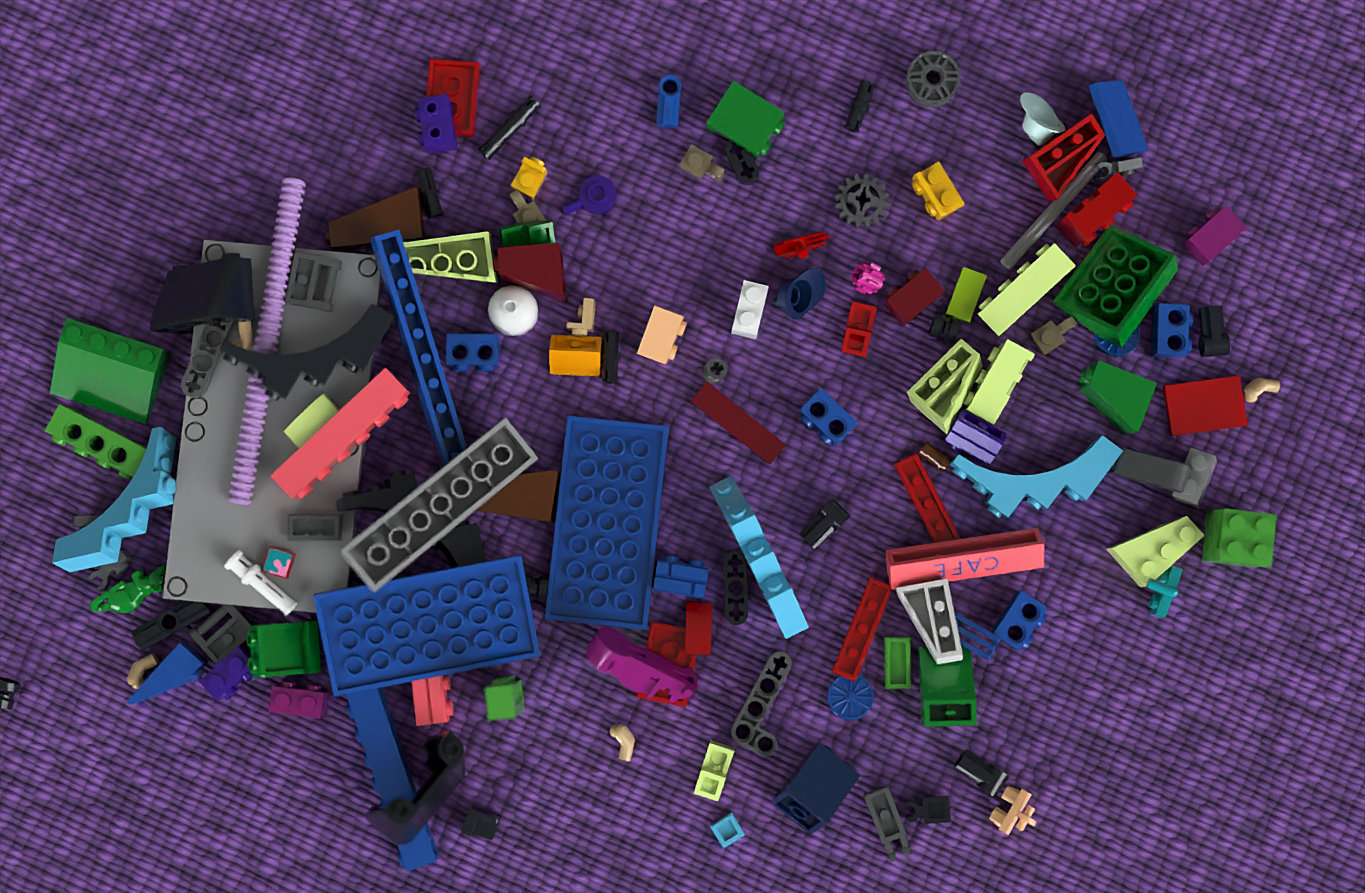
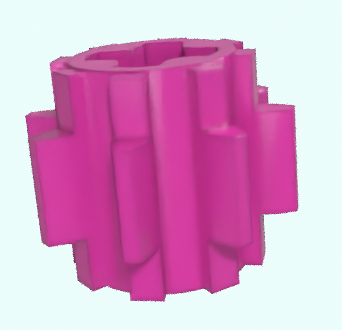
[851,262,885,294]

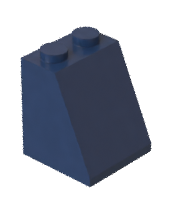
[770,743,860,835]

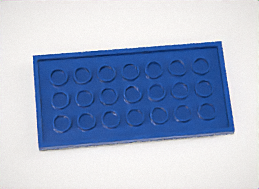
[545,416,669,630]
[313,554,540,697]

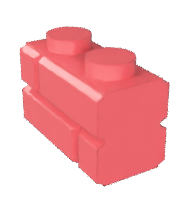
[411,674,454,726]

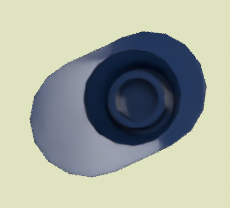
[773,268,826,319]

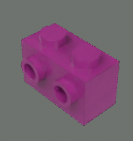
[1182,206,1247,266]
[268,681,329,719]

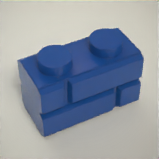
[653,556,709,598]

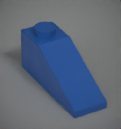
[127,642,209,705]

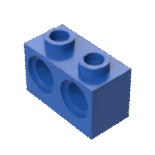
[1151,303,1193,359]
[446,334,500,372]
[799,388,858,447]
[991,590,1048,651]

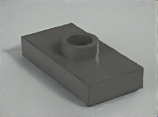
[288,514,342,541]

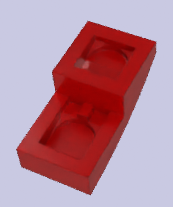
[841,301,877,357]
[685,602,712,655]

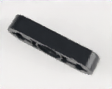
[723,551,748,625]

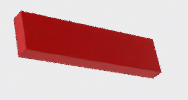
[893,453,961,543]
[831,577,892,682]

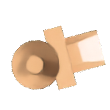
[989,786,1036,835]

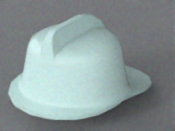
[1020,92,1065,146]

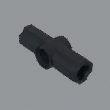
[131,601,212,651]

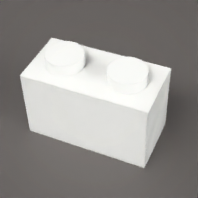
[731,280,769,339]

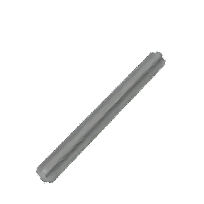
[1000,152,1108,269]

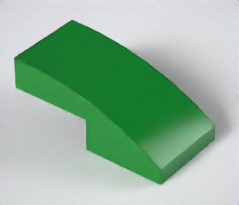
[498,221,555,248]

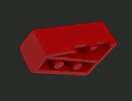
[1022,114,1105,202]
[1056,172,1138,248]

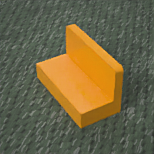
[549,335,602,376]

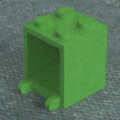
[1202,508,1277,567]

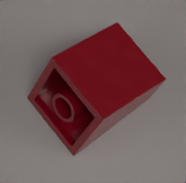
[494,243,567,302]

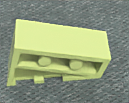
[907,339,983,435]
[964,339,1035,425]
[1106,516,1204,587]

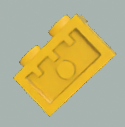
[912,162,965,221]

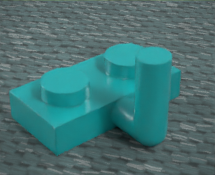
[1146,566,1183,618]

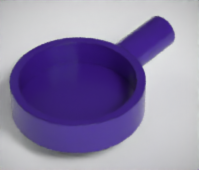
[561,176,617,215]

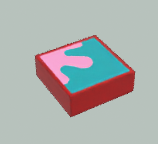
[262,546,296,579]

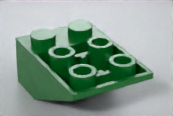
[918,646,977,727]

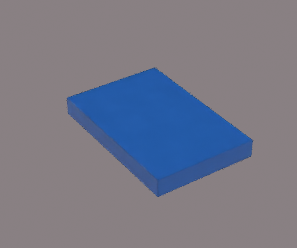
[1088,80,1148,157]

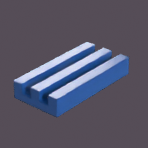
[955,613,1001,661]

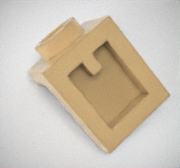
[566,298,596,336]

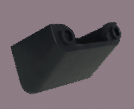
[150,253,255,335]
[364,731,465,845]

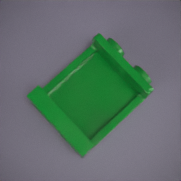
[706,81,786,160]
[247,621,321,678]

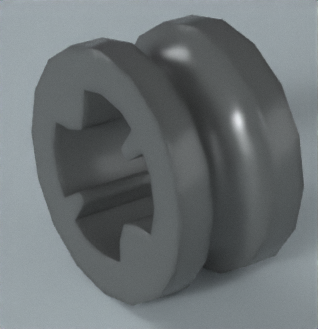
[702,358,727,384]

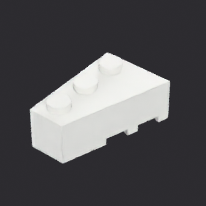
[896,579,963,664]

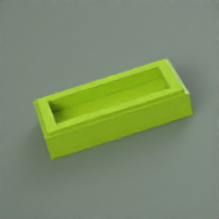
[945,267,987,324]

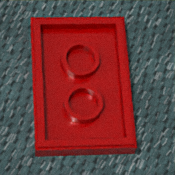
[426,59,480,138]
[1163,376,1248,437]
[636,621,697,707]

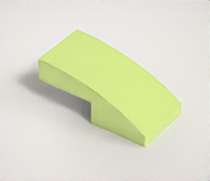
[284,393,340,448]
[694,740,735,801]

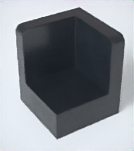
[461,805,501,840]

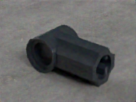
[1198,305,1230,357]
[799,498,851,549]
[954,749,1009,798]

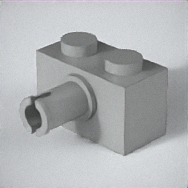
[1172,448,1217,509]

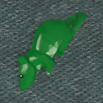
[89,566,166,613]

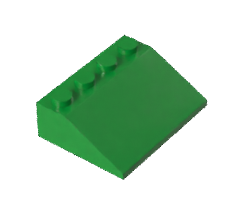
[1053,225,1178,348]
[50,318,172,425]

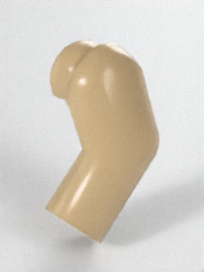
[232,322,253,350]
[1243,378,1280,402]
[127,653,159,689]
[610,724,635,761]

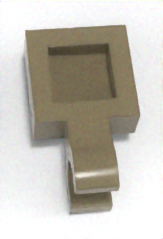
[679,144,725,182]
[509,189,546,223]
[1029,316,1077,356]

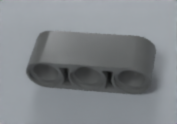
[1113,448,1191,493]

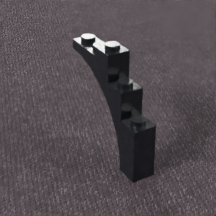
[220,304,395,401]
[336,470,486,567]

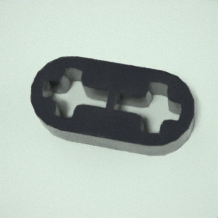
[725,140,759,186]

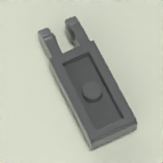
[863,785,911,862]

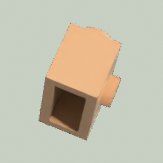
[637,305,687,364]

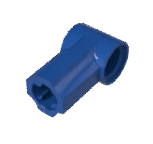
[656,75,681,128]

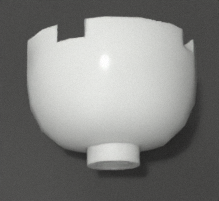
[488,285,539,336]

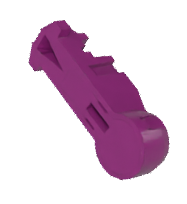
[586,627,698,703]

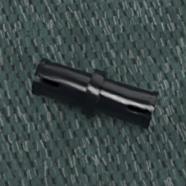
[844,80,876,133]
[601,331,621,384]

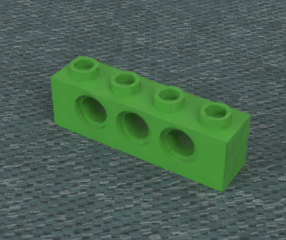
[45,404,147,481]
[485,675,525,720]

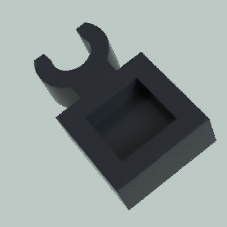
[905,795,951,824]

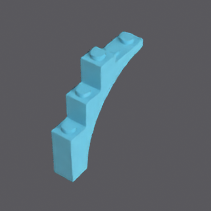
[52,427,177,572]
[949,435,1123,519]
[709,476,809,639]

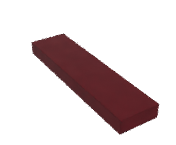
[691,382,786,465]

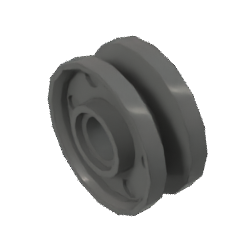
[906,51,960,108]

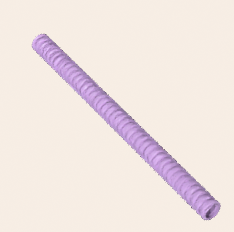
[228,177,306,505]

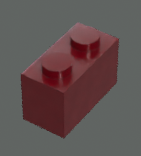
[884,268,945,327]

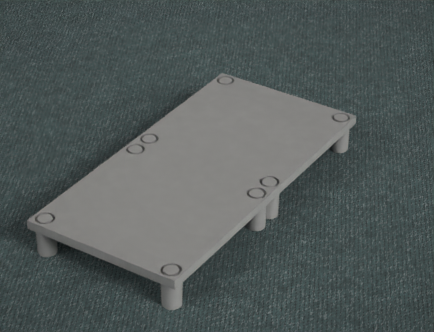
[163,240,382,613]

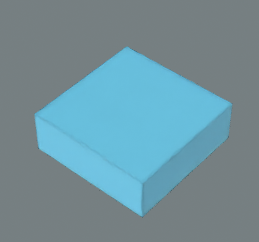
[710,812,745,849]

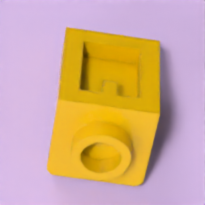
[510,156,548,199]

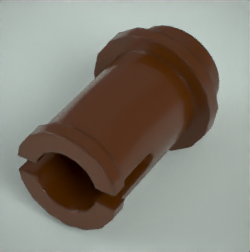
[918,441,952,472]

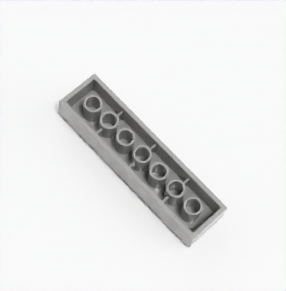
[339,418,538,592]

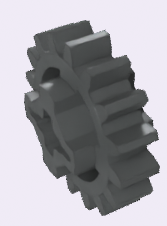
[834,173,889,229]

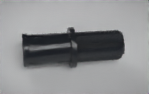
[417,167,444,218]

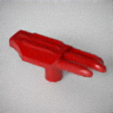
[773,231,830,258]

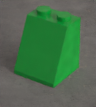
[1078,360,1157,436]

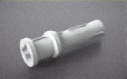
[224,550,298,616]

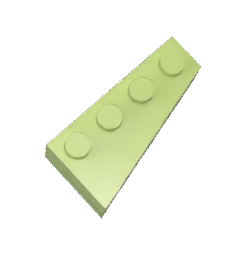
[404,231,498,283]
[978,243,1076,336]

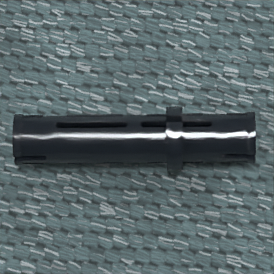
[478,95,542,160]

